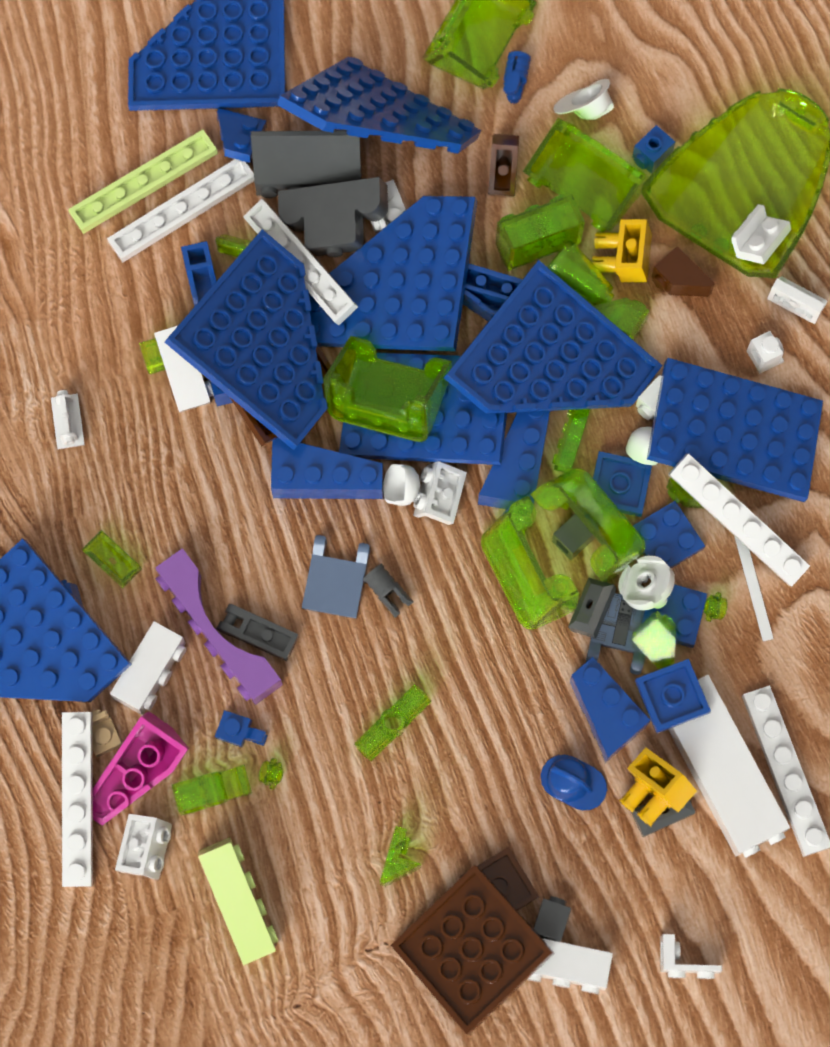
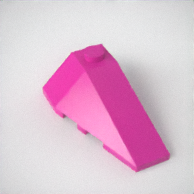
[93,711,189,826]

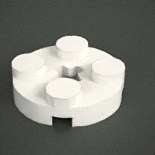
[618,556,675,610]

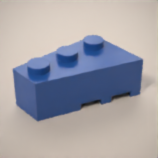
[570,657,650,763]

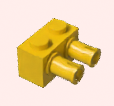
[592,219,652,282]
[619,747,697,827]

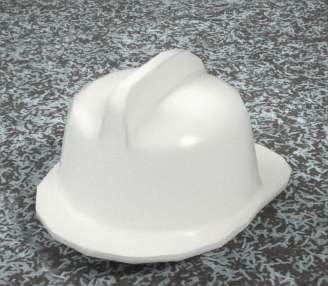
[553,79,614,120]

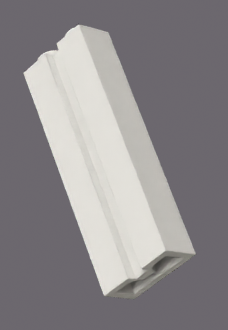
[668,675,791,858]

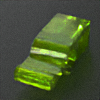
[172,765,252,816]

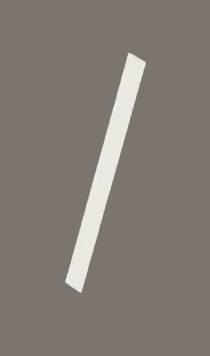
[734,536,774,641]

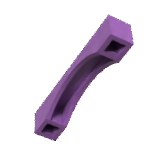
[155,548,283,705]

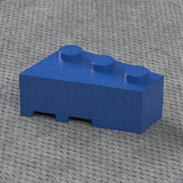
[463,263,522,322]

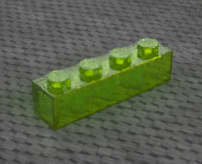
[552,409,590,475]

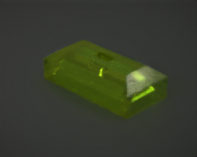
[82,530,142,589]

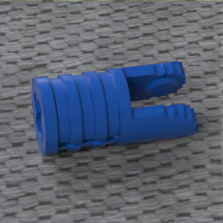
[503,51,531,104]

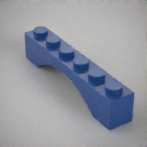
[181,241,233,406]

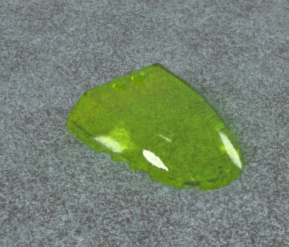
[641,88,830,278]

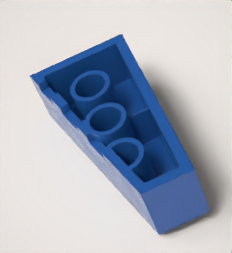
[478,411,550,514]
[271,438,383,499]

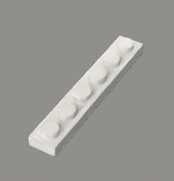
[107,159,254,263]
[243,199,358,325]
[668,454,810,587]
[742,685,830,857]
[62,712,93,887]

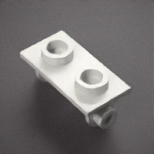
[51,390,85,449]

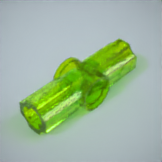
[354,684,432,762]

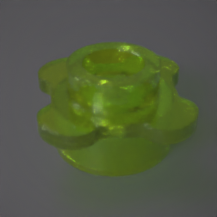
[704,592,727,622]
[259,758,283,790]

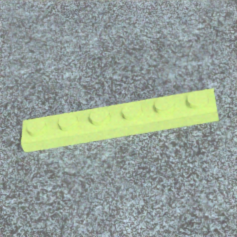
[68,130,218,234]

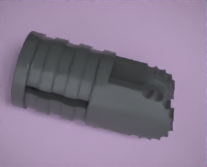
[363,564,414,618]

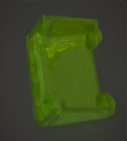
[423,0,537,89]
[523,117,652,233]
[323,336,452,442]
[530,468,645,583]
[481,495,580,630]

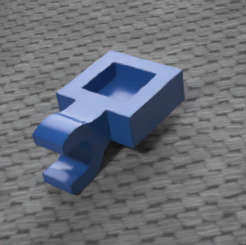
[215,710,268,748]

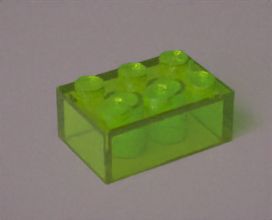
[496,194,585,271]

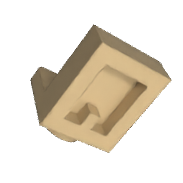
[92,710,122,757]

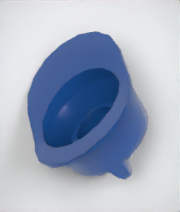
[540,754,607,811]

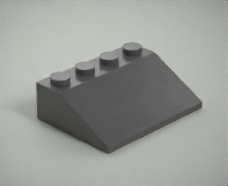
[251,130,362,198]

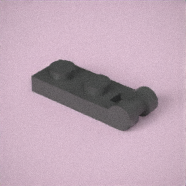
[216,604,299,662]

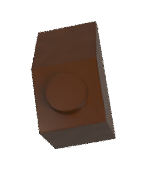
[488,134,519,196]
[651,246,715,297]

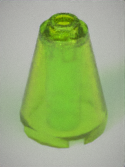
[548,239,615,309]

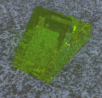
[380,826,421,887]

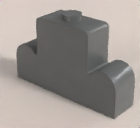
[278,177,388,257]

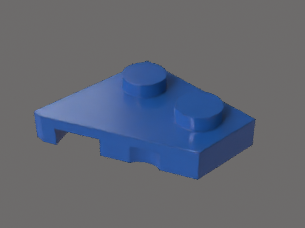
[217,108,266,163]

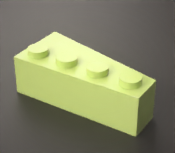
[198,837,279,965]

